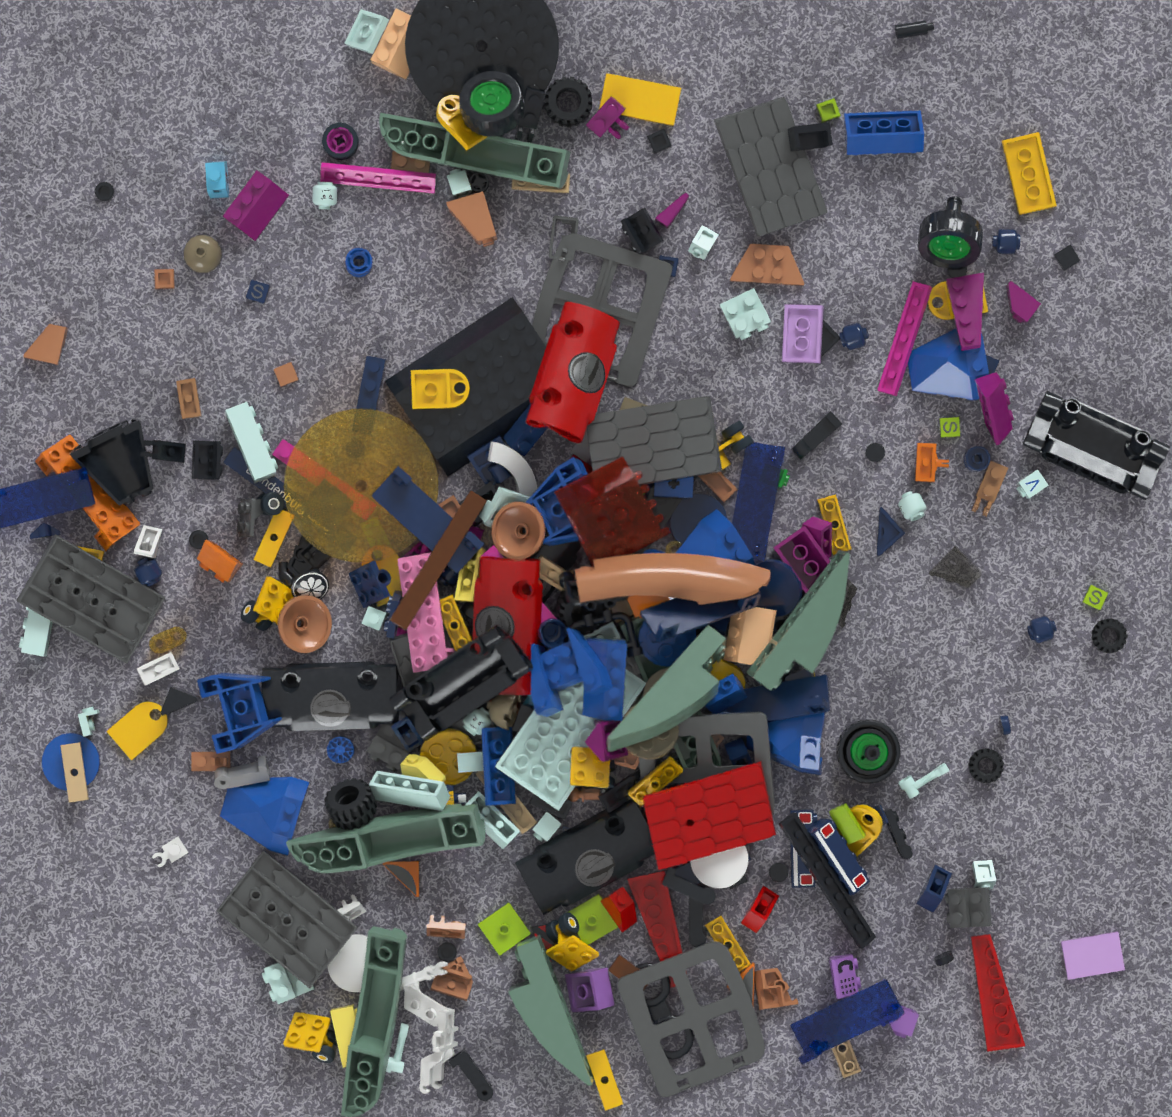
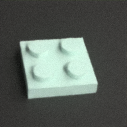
[344,9,389,54]

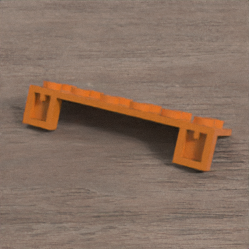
[35,435,140,551]

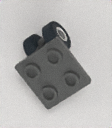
[237,492,284,537]

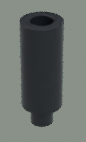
[895,20,934,39]

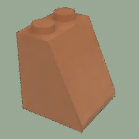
[446,191,497,247]

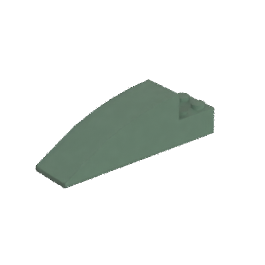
[746,550,850,690]
[607,625,726,752]
[508,935,594,1086]

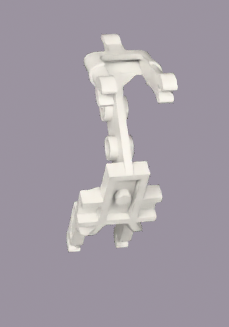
[401,961,458,1094]

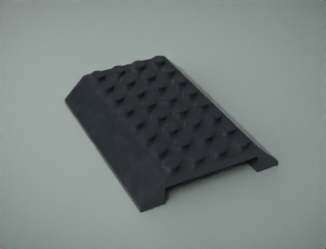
[385,297,546,477]

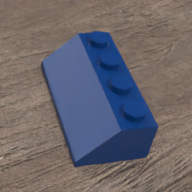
[844,110,924,155]
[582,638,627,721]

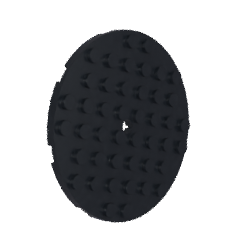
[405,0,559,109]

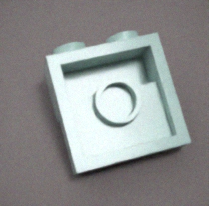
[720,288,771,340]
[479,487,530,528]
[262,962,315,1004]

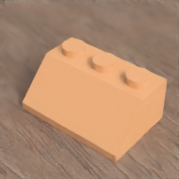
[370,9,411,80]
[723,607,776,665]

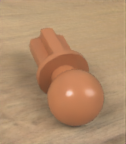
[567,787,601,802]

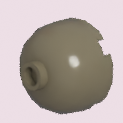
[183,235,222,273]
[487,694,522,730]

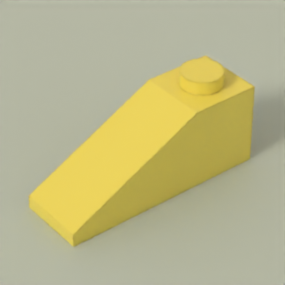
[454,547,486,602]
[330,1004,358,1068]

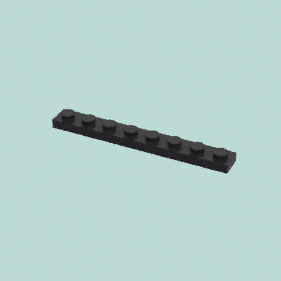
[779,812,876,949]

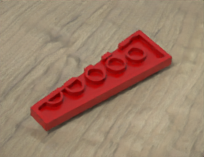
[627,870,687,988]
[970,934,1025,1052]

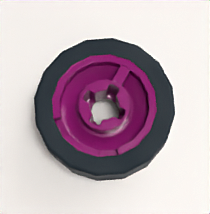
[322,122,359,160]

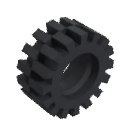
[1091,619,1128,653]
[968,748,1004,783]

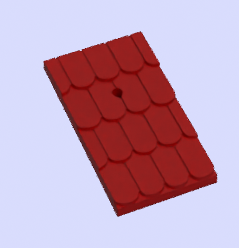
[643,761,776,870]

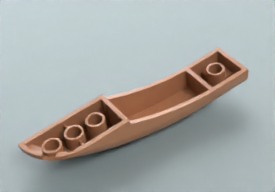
[575,553,771,605]

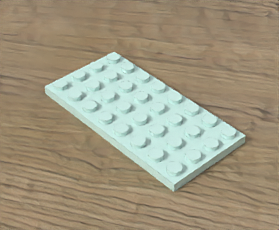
[495,669,646,811]

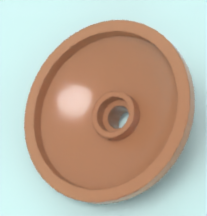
[492,502,545,560]
[278,595,332,653]

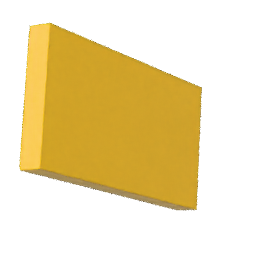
[599,73,681,126]
[1001,132,1057,215]

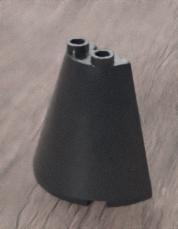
[70,418,154,506]

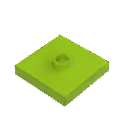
[566,894,618,945]
[478,902,531,956]

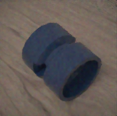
[963,446,990,472]

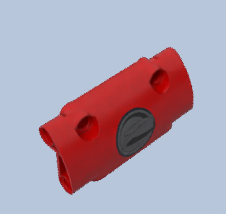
[526,302,620,443]
[473,556,543,695]

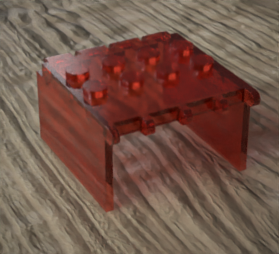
[554,456,671,566]

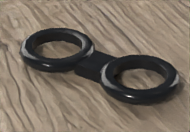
[636,962,694,1060]

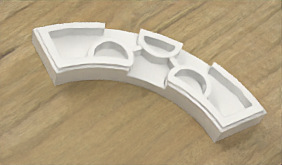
[488,441,537,497]

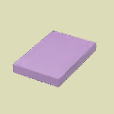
[782,304,824,363]
[1061,932,1125,980]

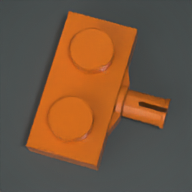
[915,443,949,482]

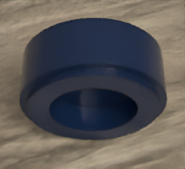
[999,715,1011,735]

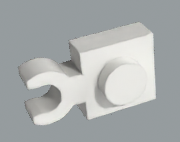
[152,836,189,867]

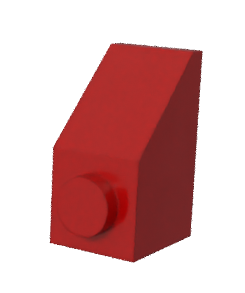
[601,886,637,932]
[741,886,779,933]

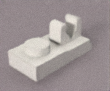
[137,652,179,686]
[338,895,366,921]

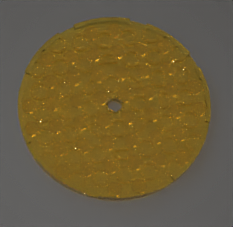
[284,408,438,563]

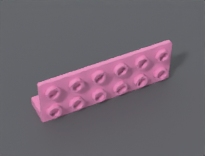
[398,553,455,673]

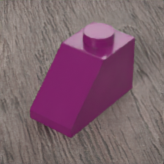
[1006,281,1041,324]
[801,516,832,558]

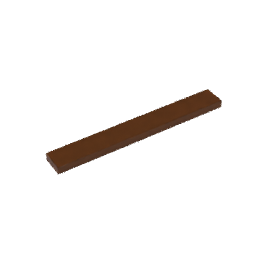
[389,490,487,631]

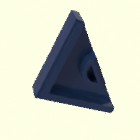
[877,507,905,557]

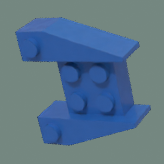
[525,457,615,546]
[531,628,613,717]
[197,673,282,754]

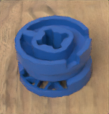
[327,736,354,763]

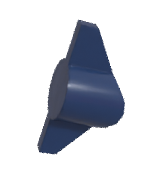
[30,523,61,539]

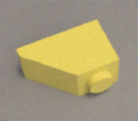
[400,754,446,782]

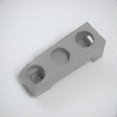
[214,755,270,789]

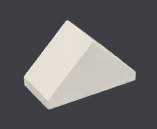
[134,525,162,558]

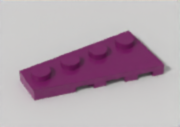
[946,272,984,351]

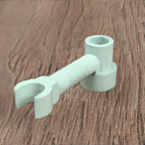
[898,763,949,799]
[386,1023,409,1073]

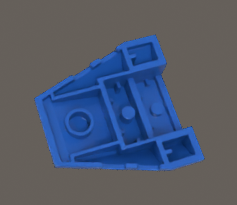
[908,328,989,400]
[675,509,755,565]
[746,713,825,775]
[220,777,309,856]

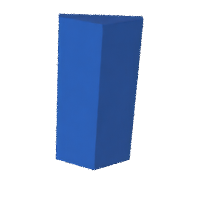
[481,727,516,806]

